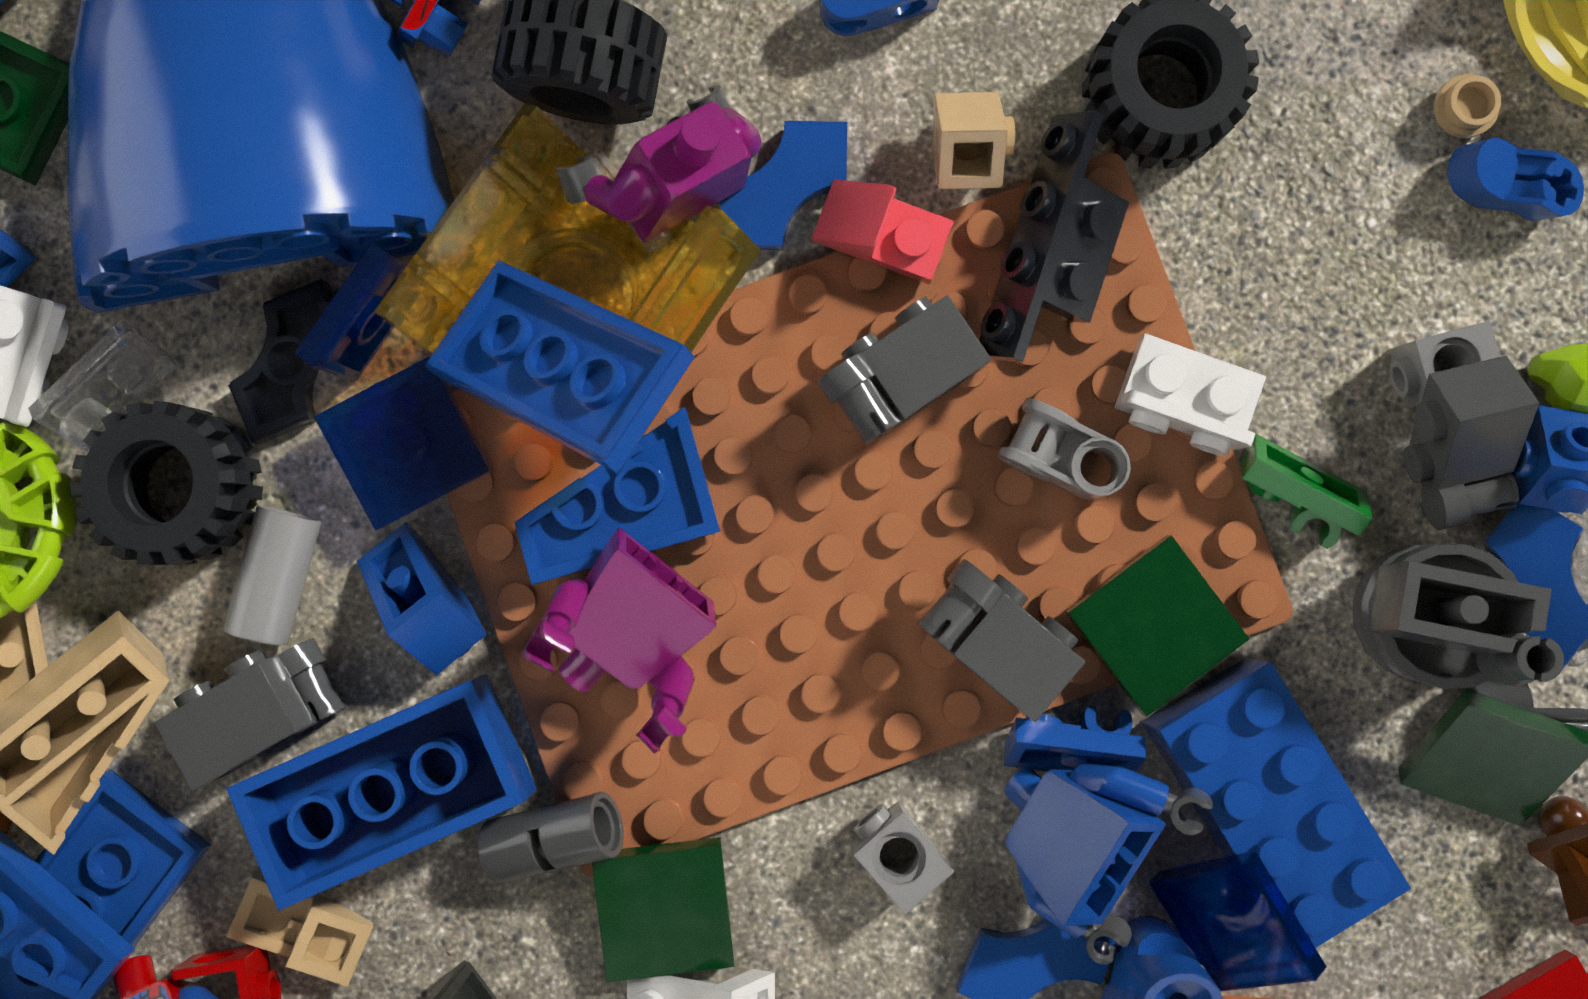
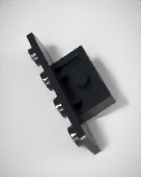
[979,110,1129,362]

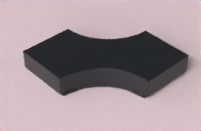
[228,279,352,445]

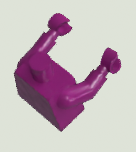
[523,527,716,754]

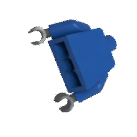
[1005,763,1213,965]

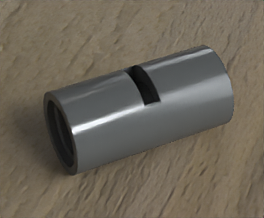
[477,792,624,884]

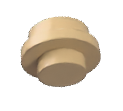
[1434,74,1501,139]

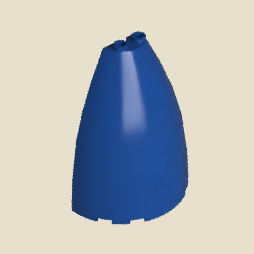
[67,0,464,313]

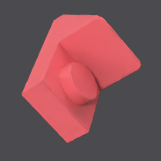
[811,179,954,285]

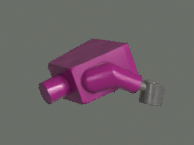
[555,85,761,243]

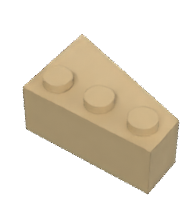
[0,611,170,855]

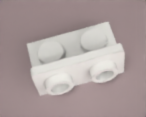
[0,285,69,427]
[1114,333,1266,456]

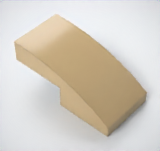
[226,870,374,987]

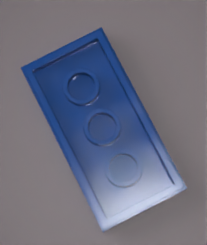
[425,260,695,473]
[0,769,211,999]

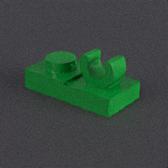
[1241,433,1373,549]

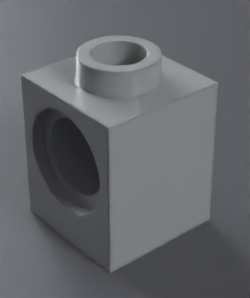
[1389,320,1500,409]
[851,801,954,915]

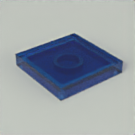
[294,243,425,382]
[313,357,493,531]
[1148,851,1327,991]

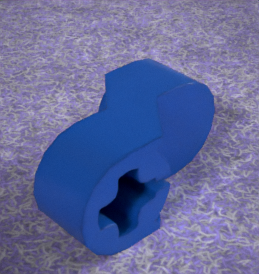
[1447,137,1584,222]

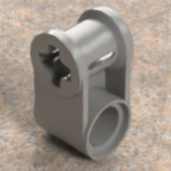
[997,398,1131,500]

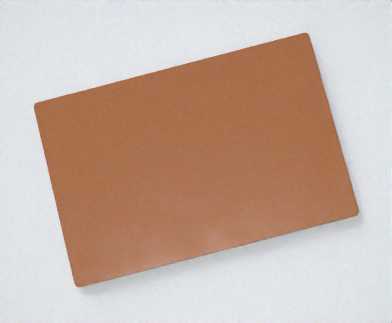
[418,152,1293,878]

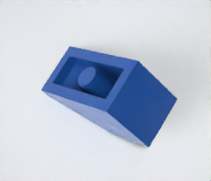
[357,522,487,675]

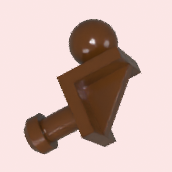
[1527,796,1588,926]

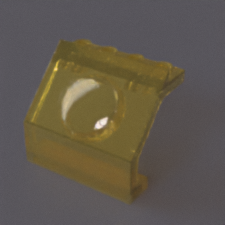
[374,104,761,356]

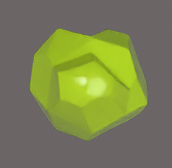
[1527,344,1588,413]

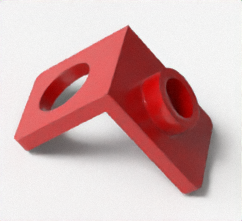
[171,945,282,999]

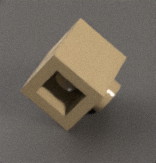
[932,92,1015,189]

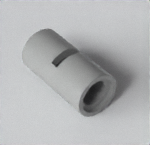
[222,505,322,645]

